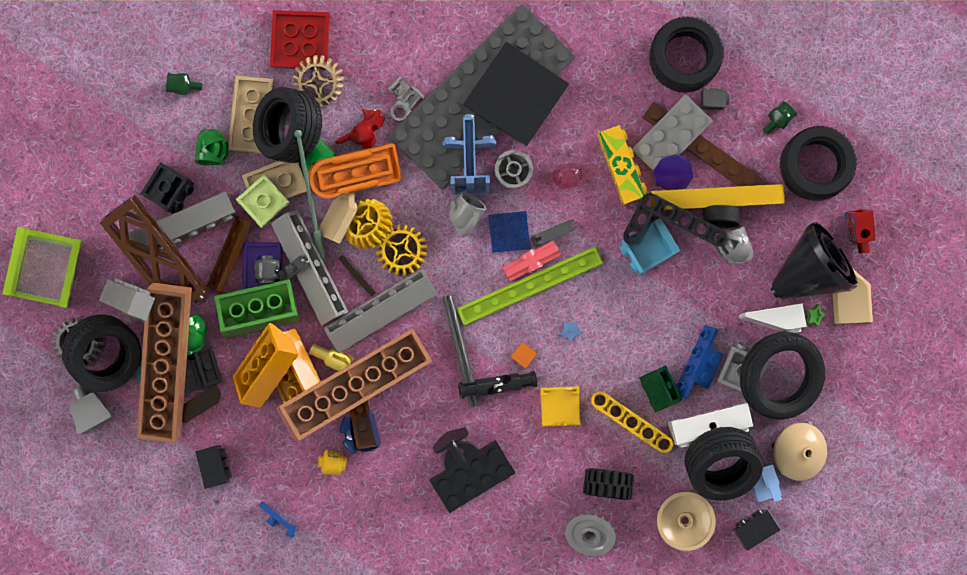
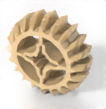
[293,55,344,107]

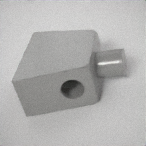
[69,386,115,435]

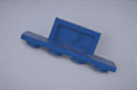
[676,325,724,399]

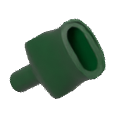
[166,72,202,95]
[763,101,797,135]

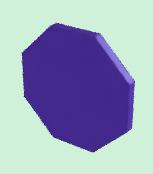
[653,154,694,190]

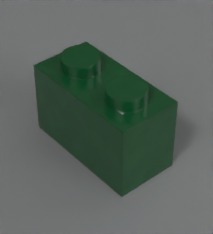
[639,365,682,413]

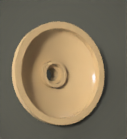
[773,423,827,481]
[657,492,716,551]

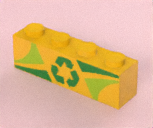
[597,125,647,206]

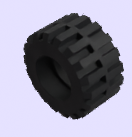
[583,468,634,500]

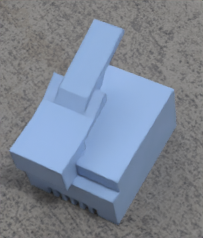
[752,464,782,502]

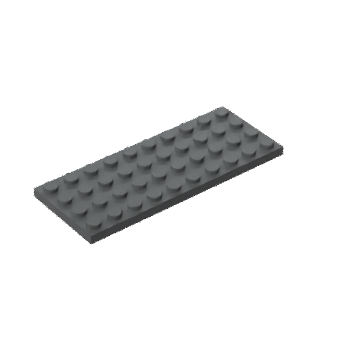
[388,4,576,190]

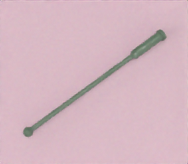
[294,130,327,261]

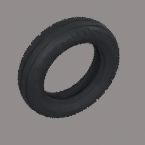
[740,332,825,420]

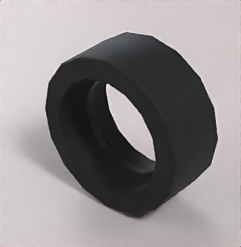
[703,205,740,229]

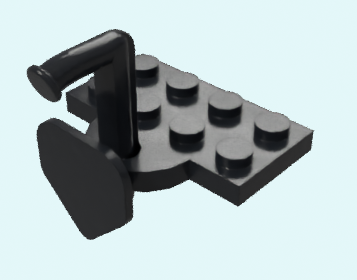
[429,427,515,513]

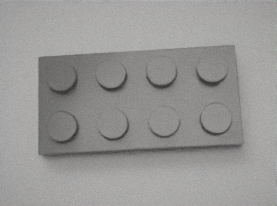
[632,94,713,170]

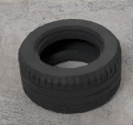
[649,16,724,93]
[253,87,322,163]
[780,126,857,201]
[62,314,142,392]
[684,427,763,501]

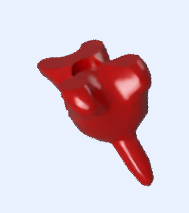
[335,109,385,149]

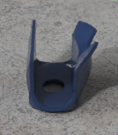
[340,411,381,454]

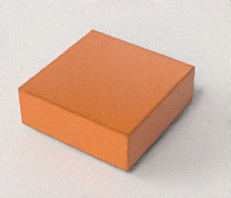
[511,342,537,369]

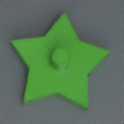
[806,304,826,326]

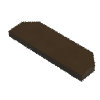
[182,384,221,423]

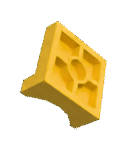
[540,386,581,427]

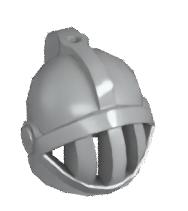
[449,191,487,237]
[715,225,753,265]

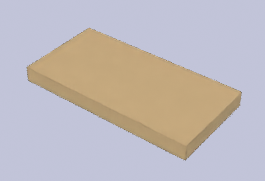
[228,75,274,154]

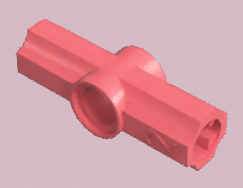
[502,241,561,282]

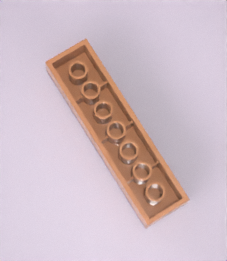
[137,283,192,443]
[276,328,432,442]

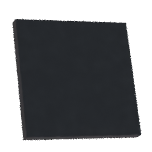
[463,42,569,147]

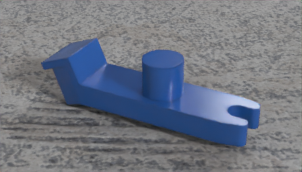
[259,501,297,537]

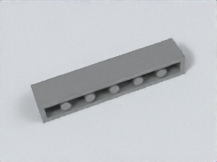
[129,191,237,259]
[271,210,348,326]
[324,268,438,353]
[99,278,155,321]

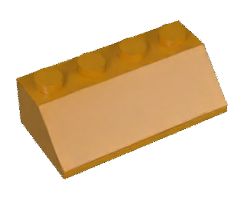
[232,323,299,408]
[276,328,321,403]

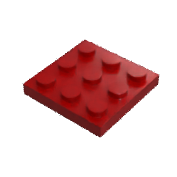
[270,10,330,70]

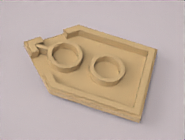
[318,192,357,244]
[832,269,873,324]

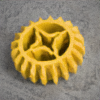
[345,199,393,250]
[376,224,427,276]

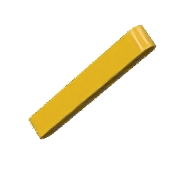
[651,184,785,210]

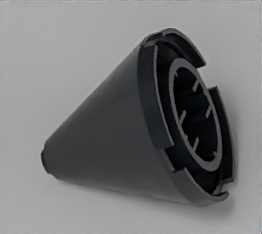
[771,222,858,299]

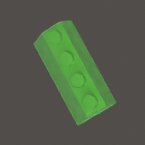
[214,279,300,339]

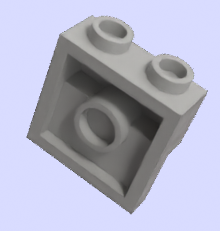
[717,343,769,392]

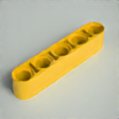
[590,392,673,453]

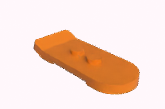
[308,143,401,198]

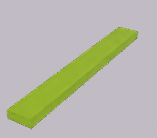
[456,246,604,326]

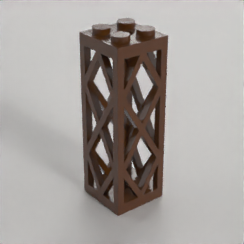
[100,194,206,303]

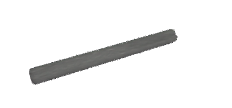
[443,295,479,407]

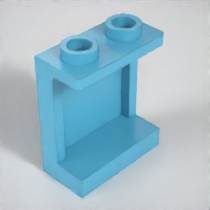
[619,218,680,275]

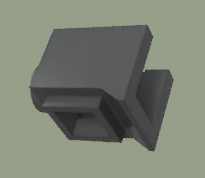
[701,87,730,110]

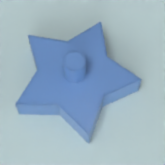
[560,321,581,342]

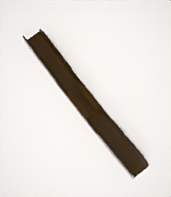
[338,255,376,297]

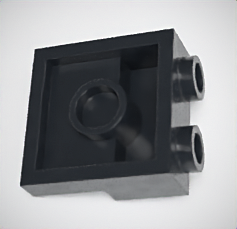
[140,162,195,214]

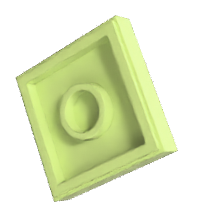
[236,174,290,228]

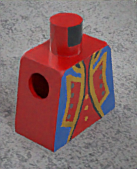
[845,209,876,254]

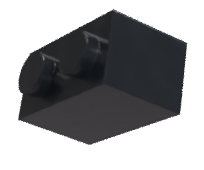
[195,445,232,489]
[732,508,780,551]

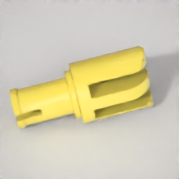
[309,343,353,371]

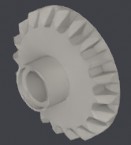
[565,512,616,556]

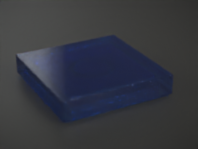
[488,211,530,253]

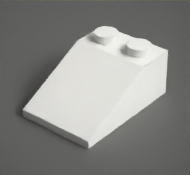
[739,303,807,333]

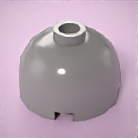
[495,150,533,189]

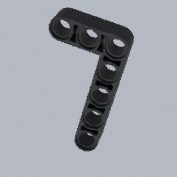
[623,193,729,247]

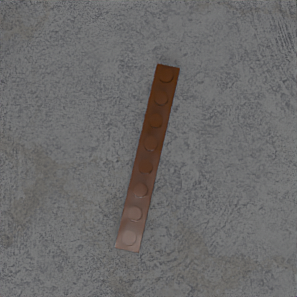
[642,102,770,206]

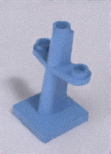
[442,114,496,194]

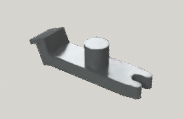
[531,219,577,247]
[278,254,310,281]

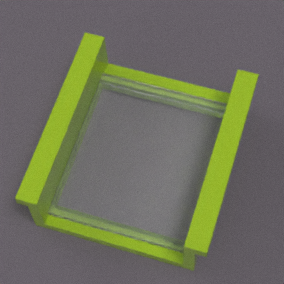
[2,227,83,308]

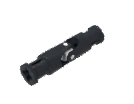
[458,371,537,399]

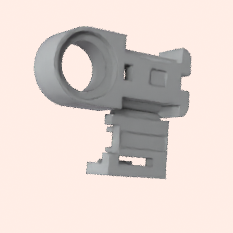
[388,76,425,122]

